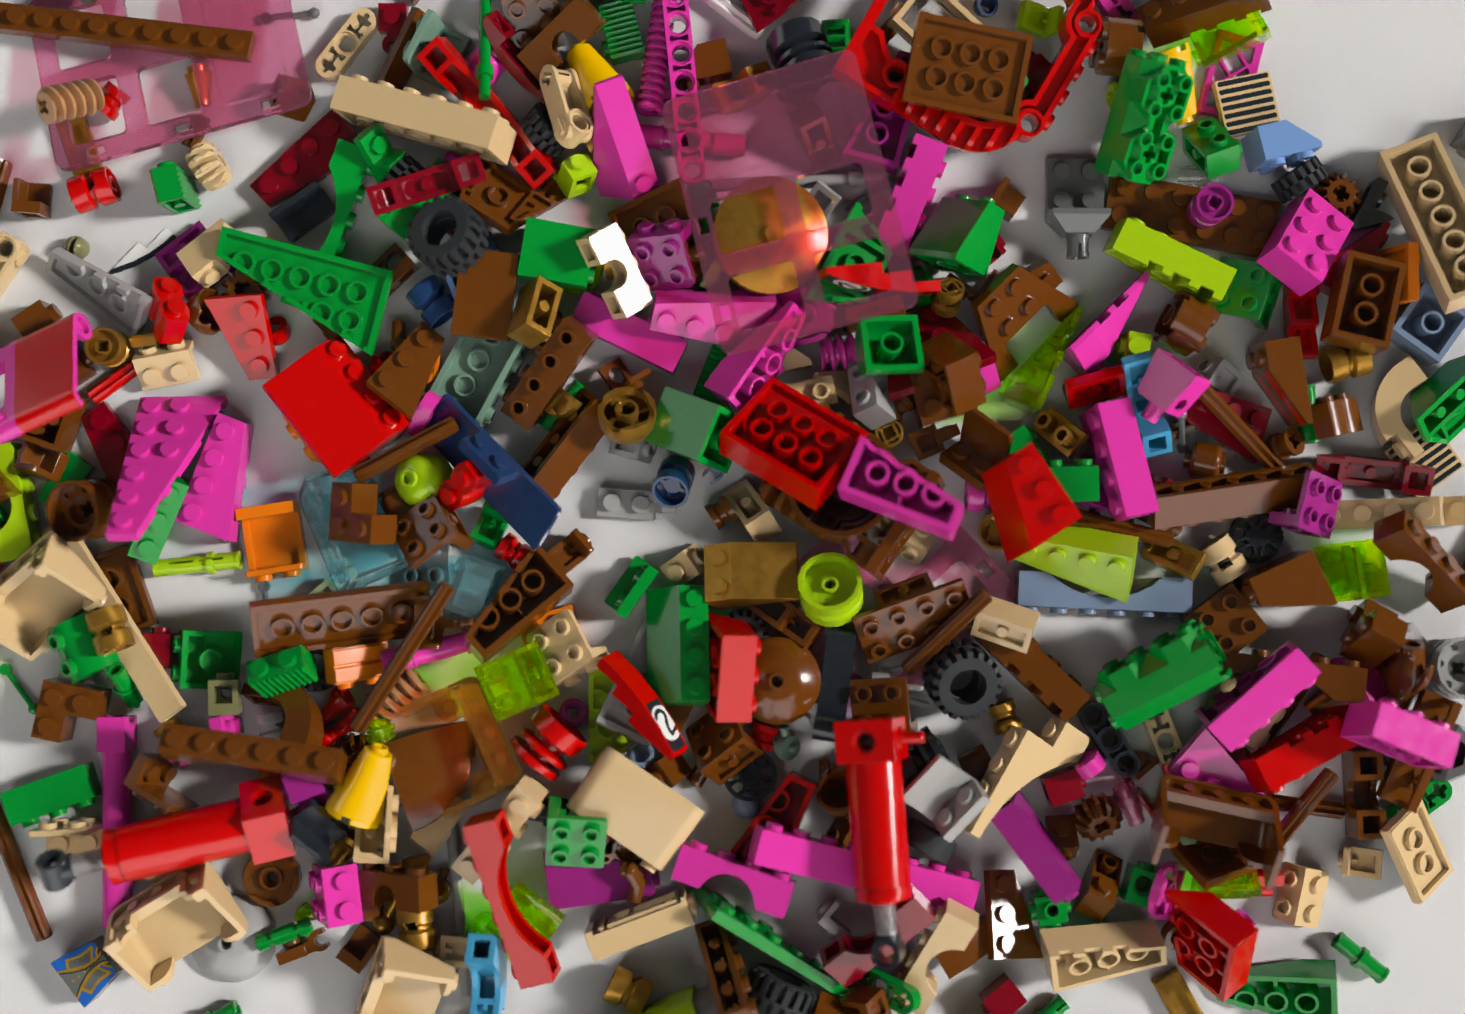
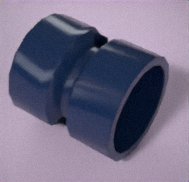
[406,275,455,329]
[651,455,696,508]

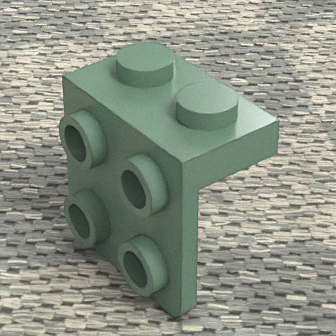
[403,9,473,92]

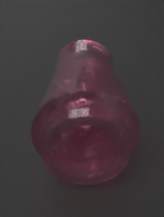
[1112,781,1145,826]

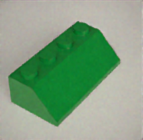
[646,585,710,706]

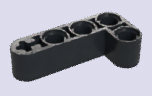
[812,625,857,742]

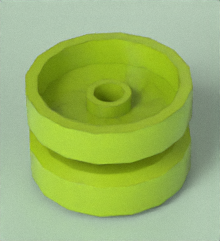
[798,552,863,627]

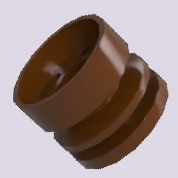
[46,477,118,542]

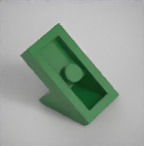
[353,123,407,183]

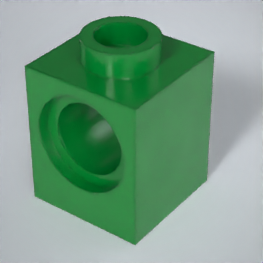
[1119,860,1158,907]

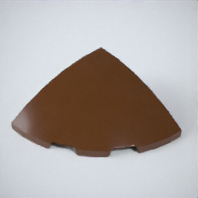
[383,720,476,832]

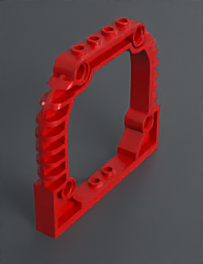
[830,0,1103,153]

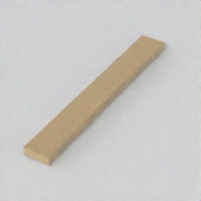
[40,526,187,723]

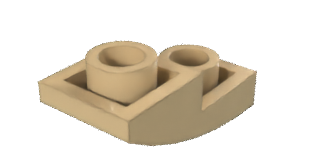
[410,797,470,856]

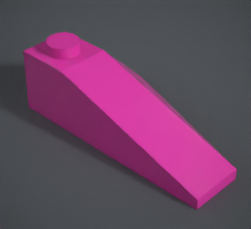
[592,73,660,199]
[1059,271,1150,375]
[704,301,806,413]

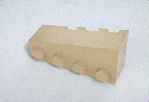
[1039,919,1167,993]

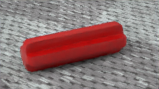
[87,361,137,404]

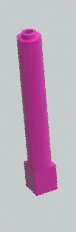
[97,715,137,928]

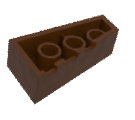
[1134,0,1272,48]
[464,547,574,665]
[974,636,1091,722]

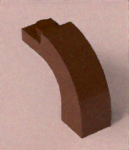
[241,683,324,746]

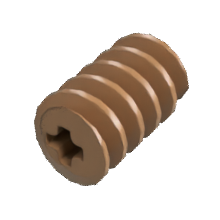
[36,78,105,125]
[366,668,431,726]

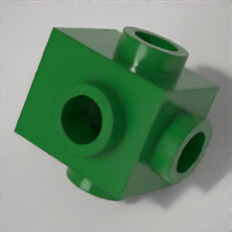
[1027,886,1072,928]

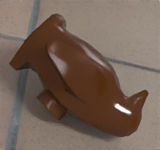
[1377,639,1434,711]

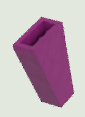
[991,790,1081,905]
[543,848,660,910]

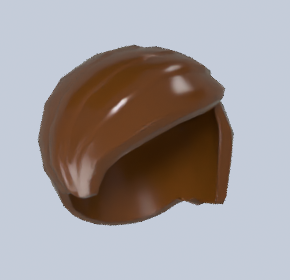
[816,757,849,817]

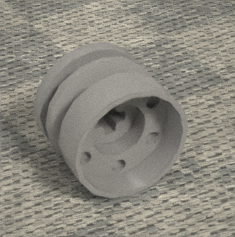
[1425,637,1465,699]

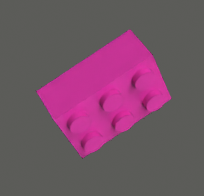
[1256,188,1354,297]
[1340,698,1461,769]

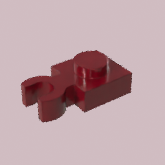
[378,3,409,54]

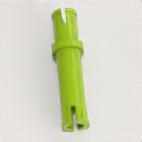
[152,551,243,578]

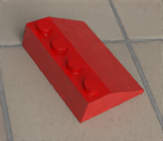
[262,334,410,478]
[720,377,869,511]

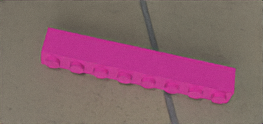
[747,821,981,910]

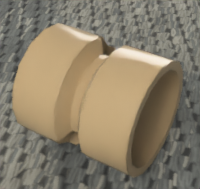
[1197,532,1250,586]

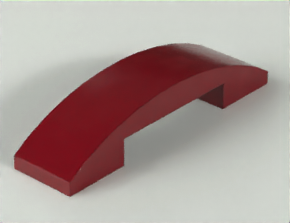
[483,10,545,102]
[365,152,488,216]
[1314,454,1436,496]

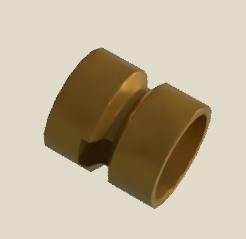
[84,327,135,369]
[1318,345,1373,384]
[978,513,1003,551]
[84,604,136,656]
[396,909,437,950]
[602,964,655,1014]

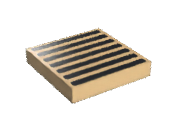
[1211,71,1280,138]
[1381,428,1465,497]

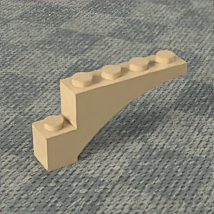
[1333,496,1465,530]
[962,717,1091,838]

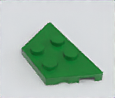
[804,201,893,305]

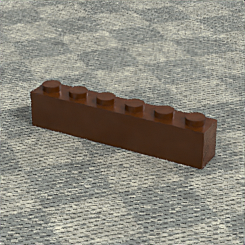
[1143,462,1322,531]

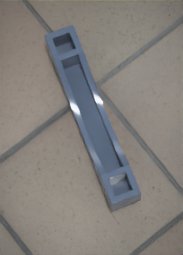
[1013,571,1193,618]

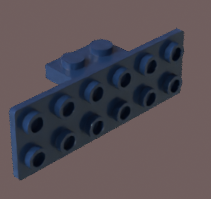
[426,393,562,550]

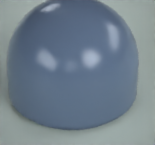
[732,789,761,819]

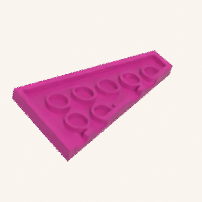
[105,396,229,541]

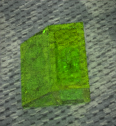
[1313,538,1391,602]
[473,640,560,722]

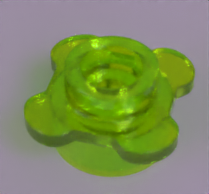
[366,718,396,744]

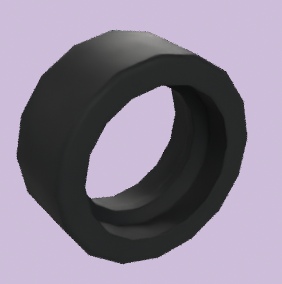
[906,817,957,864]

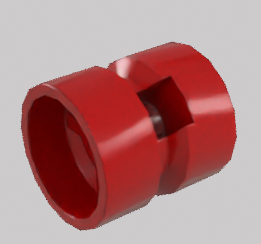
[66,166,122,214]

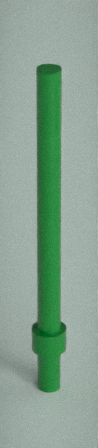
[476,0,493,101]

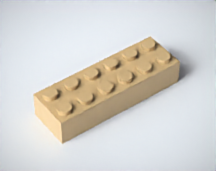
[329,74,517,166]
[1376,132,1465,315]

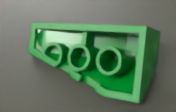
[1216,959,1338,1014]

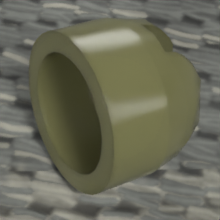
[63,236,90,259]

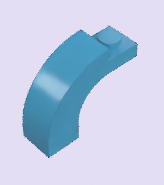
[1121,350,1173,458]
[464,933,507,1014]

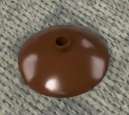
[752,637,821,725]

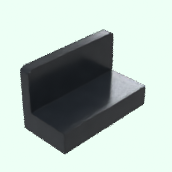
[268,181,336,244]
[287,798,348,866]

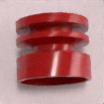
[510,704,588,781]

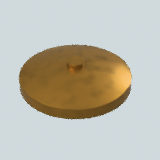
[712,177,829,295]

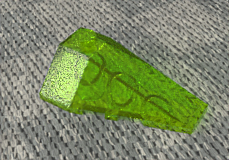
[999,306,1083,415]

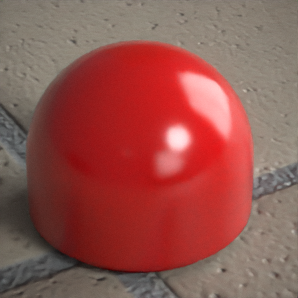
[269,316,291,346]

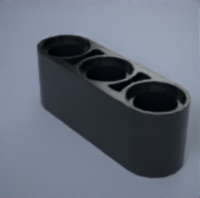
[1077,701,1140,777]

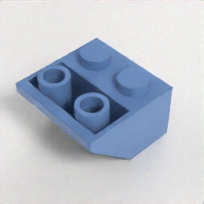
[1241,120,1323,175]

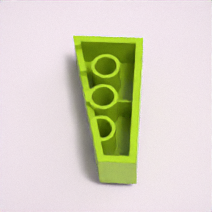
[1102,217,1237,303]
[1014,525,1139,603]

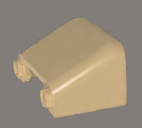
[0,530,107,662]
[565,746,705,874]
[103,862,248,992]
[354,935,458,1014]

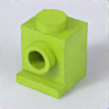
[553,153,598,200]
[1112,331,1153,364]

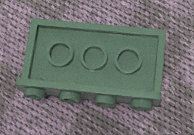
[430,336,529,427]

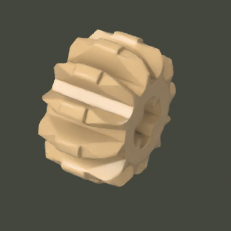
[185,140,232,192]

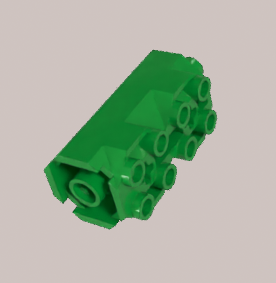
[1093,47,1194,185]
[1093,618,1232,731]

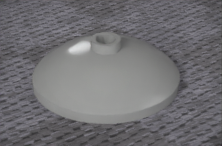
[191,894,276,983]

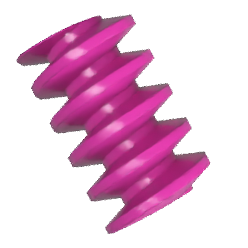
[819,334,857,372]

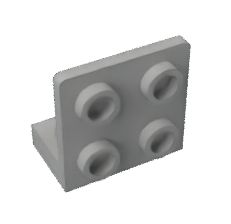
[904,754,991,843]

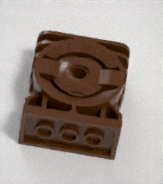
[759,403,945,581]

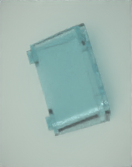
[299,457,409,591]

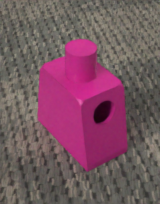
[1138,348,1212,424]

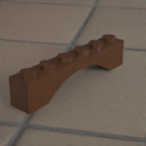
[1222,649,1368,703]
[157,722,348,786]

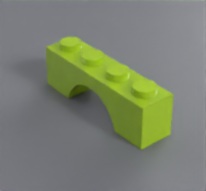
[0,442,42,562]

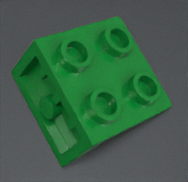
[1209,256,1282,330]
[545,796,607,868]

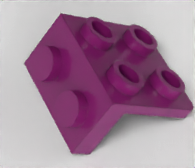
[627,218,696,292]

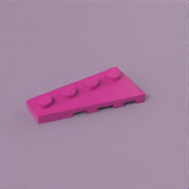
[1168,724,1281,816]

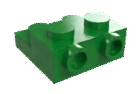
[170,629,242,690]

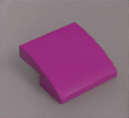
[154,220,237,300]

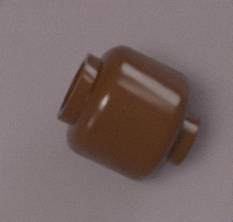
[1183,441,1227,479]

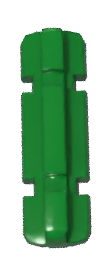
[255,917,313,951]

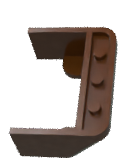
[1150,774,1286,890]

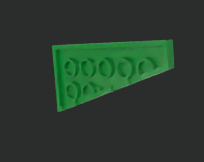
[689,885,851,998]

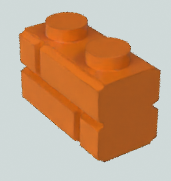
[323,641,389,689]

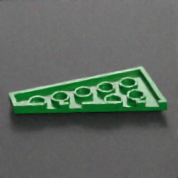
[215,226,395,356]

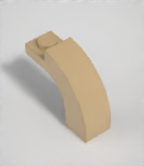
[1370,356,1428,462]

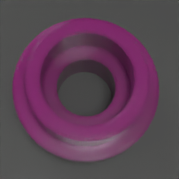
[559,698,588,727]

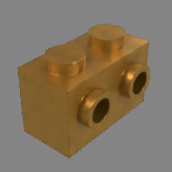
[507,275,563,349]

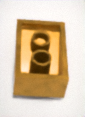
[704,542,799,609]

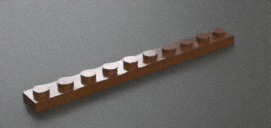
[0,2,257,63]

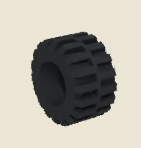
[407,195,489,277]
[922,640,1003,720]
[747,963,818,1014]

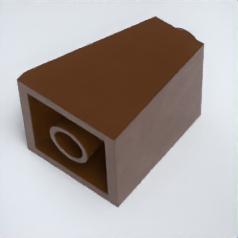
[1233,550,1338,606]

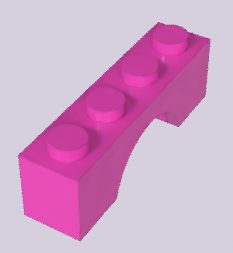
[671,839,796,919]

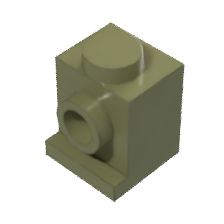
[208,672,243,716]

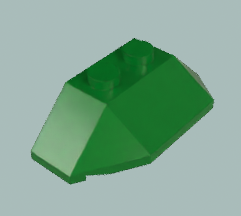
[1409,355,1465,444]

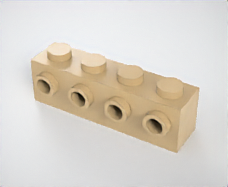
[450,773,549,885]

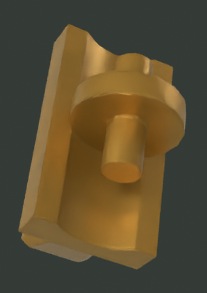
[1034,407,1090,459]

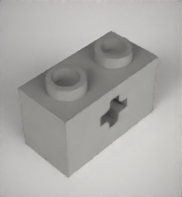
[847,364,896,430]

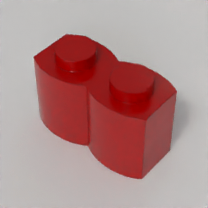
[149,277,190,344]
[437,460,493,512]

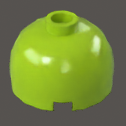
[394,451,453,506]

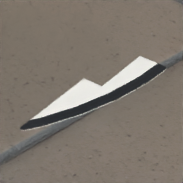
[109,228,177,274]

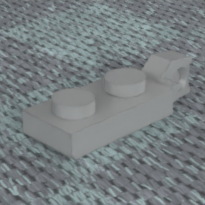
[597,487,677,521]

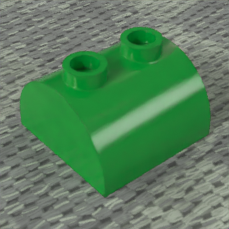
[855,314,925,376]
[47,609,120,685]

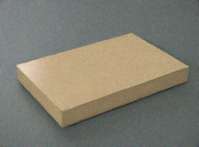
[1380,801,1453,904]

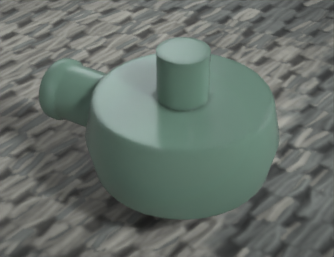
[774,724,800,760]

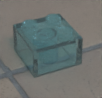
[444,553,506,620]

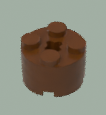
[1088,16,1144,77]
[1153,289,1220,357]

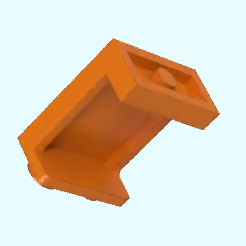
[235,500,309,583]

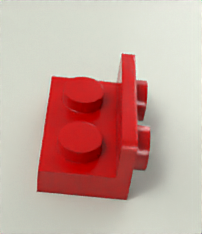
[1062,365,1126,410]

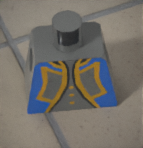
[51,935,124,1007]

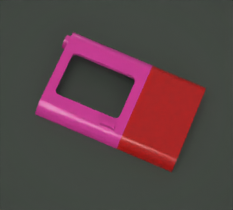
[0,312,92,444]

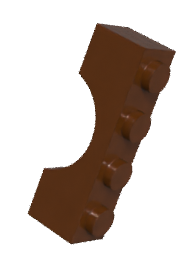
[1373,509,1465,613]

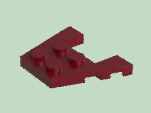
[887,305,997,401]

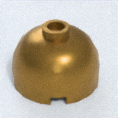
[597,386,656,445]

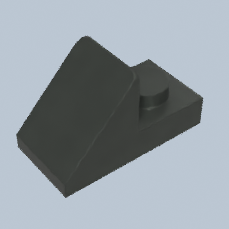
[1348,177,1394,234]

